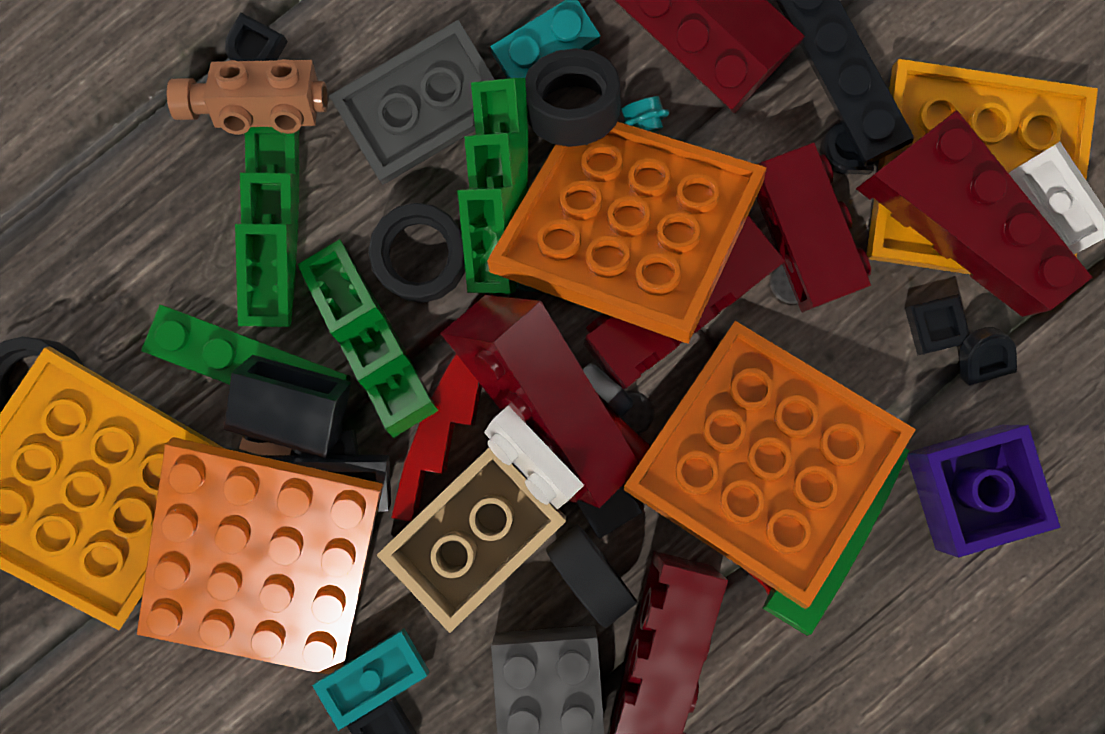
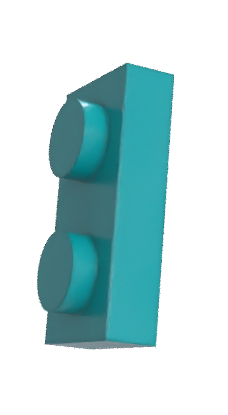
[490,0,601,79]
[312,628,430,731]

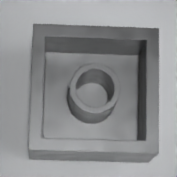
[491,626,604,734]

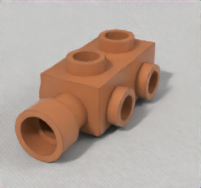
[167,59,328,135]

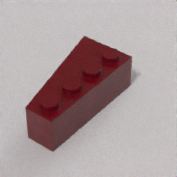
[856,110,1093,317]
[583,216,785,389]
[440,295,639,508]
[608,551,728,734]

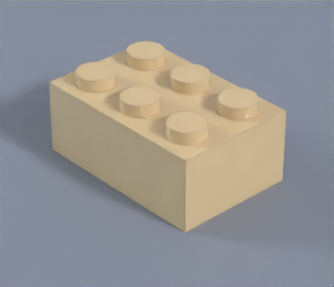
[377,448,566,633]

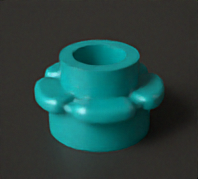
[621,96,669,133]

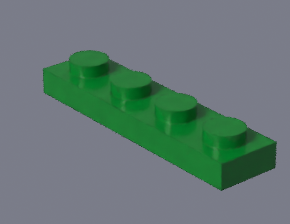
[141,304,351,385]

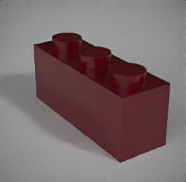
[756,142,871,313]

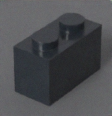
[224,355,351,458]

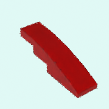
[391,354,482,521]

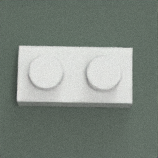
[1009,141,1105,254]
[484,405,584,509]

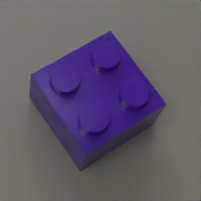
[907,425,1061,558]

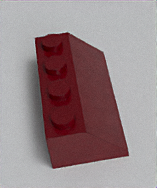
[613,0,805,114]

